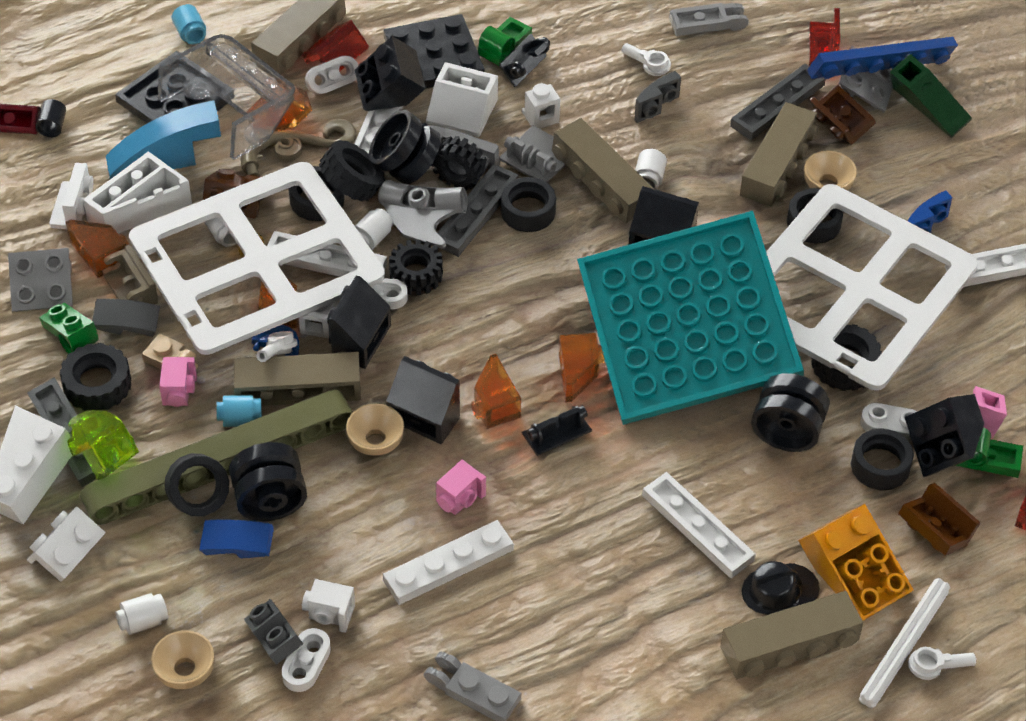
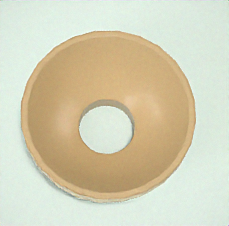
[804,151,857,191]
[346,403,404,456]
[151,630,215,689]

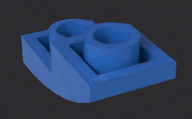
[908,190,953,233]
[199,520,274,559]

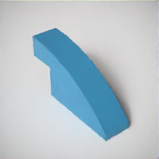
[106,100,221,179]

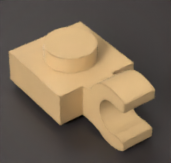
[142,333,198,369]

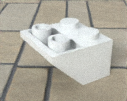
[426,62,498,137]

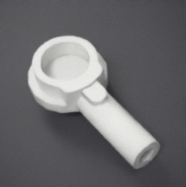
[621,43,671,76]
[256,331,298,362]
[908,647,976,680]

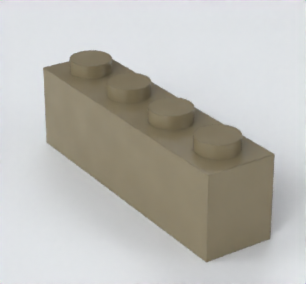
[251,0,346,76]
[740,102,819,207]
[552,118,654,224]
[234,352,361,406]
[720,591,863,680]

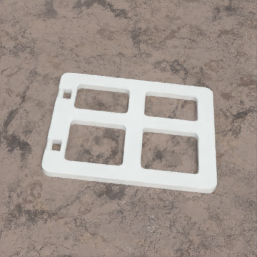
[129,162,385,355]
[766,184,978,390]

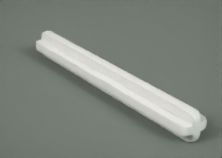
[859,578,950,708]

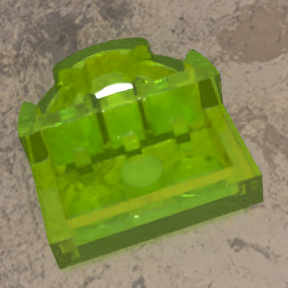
[67,410,139,480]

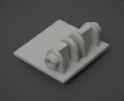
[838,46,893,113]
[499,125,565,183]
[8,248,73,312]

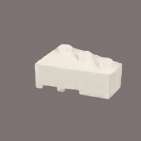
[83,152,192,238]
[0,405,78,525]

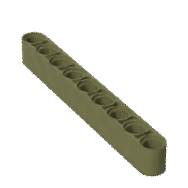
[80,390,353,525]

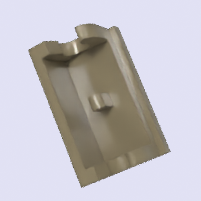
[103,244,158,304]

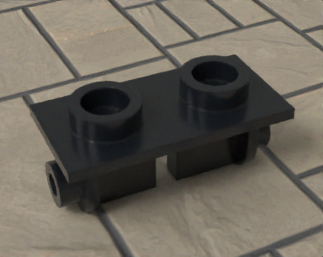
[499,33,550,87]
[522,405,592,456]

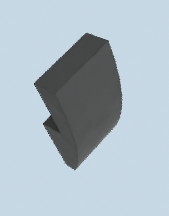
[634,70,681,123]
[92,299,160,337]
[244,599,303,665]

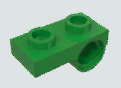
[478,17,532,66]
[39,302,99,354]
[955,427,1024,478]

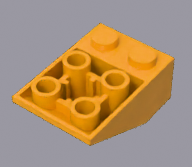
[798,504,914,621]

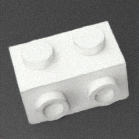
[49,163,93,230]
[27,506,106,582]

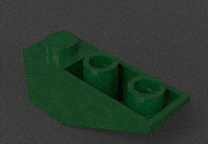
[890,54,972,138]

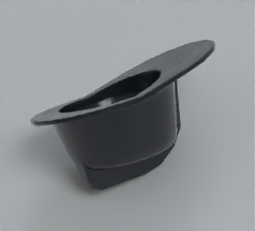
[741,561,820,615]

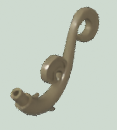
[240,119,356,177]

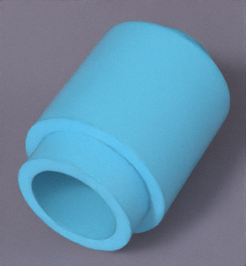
[171,4,206,45]
[217,395,262,427]

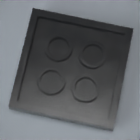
[383,14,485,88]
[115,51,236,123]

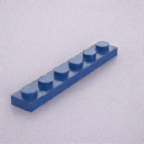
[807,37,958,79]

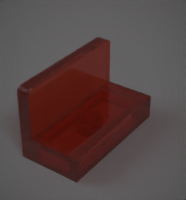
[809,8,840,66]
[301,20,369,72]

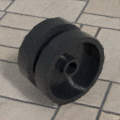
[369,109,441,184]
[751,373,830,452]
[229,442,307,521]

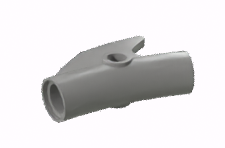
[378,180,468,248]

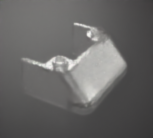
[158,34,295,160]

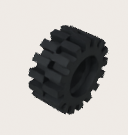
[431,136,487,190]
[389,239,443,296]

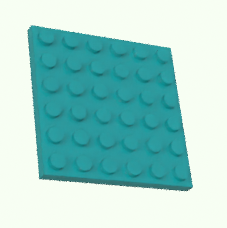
[577,210,804,425]

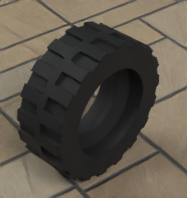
[319,140,385,202]
[811,324,882,391]
[60,343,131,412]

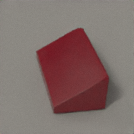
[0,104,40,135]

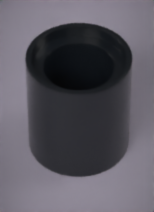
[36,99,66,137]

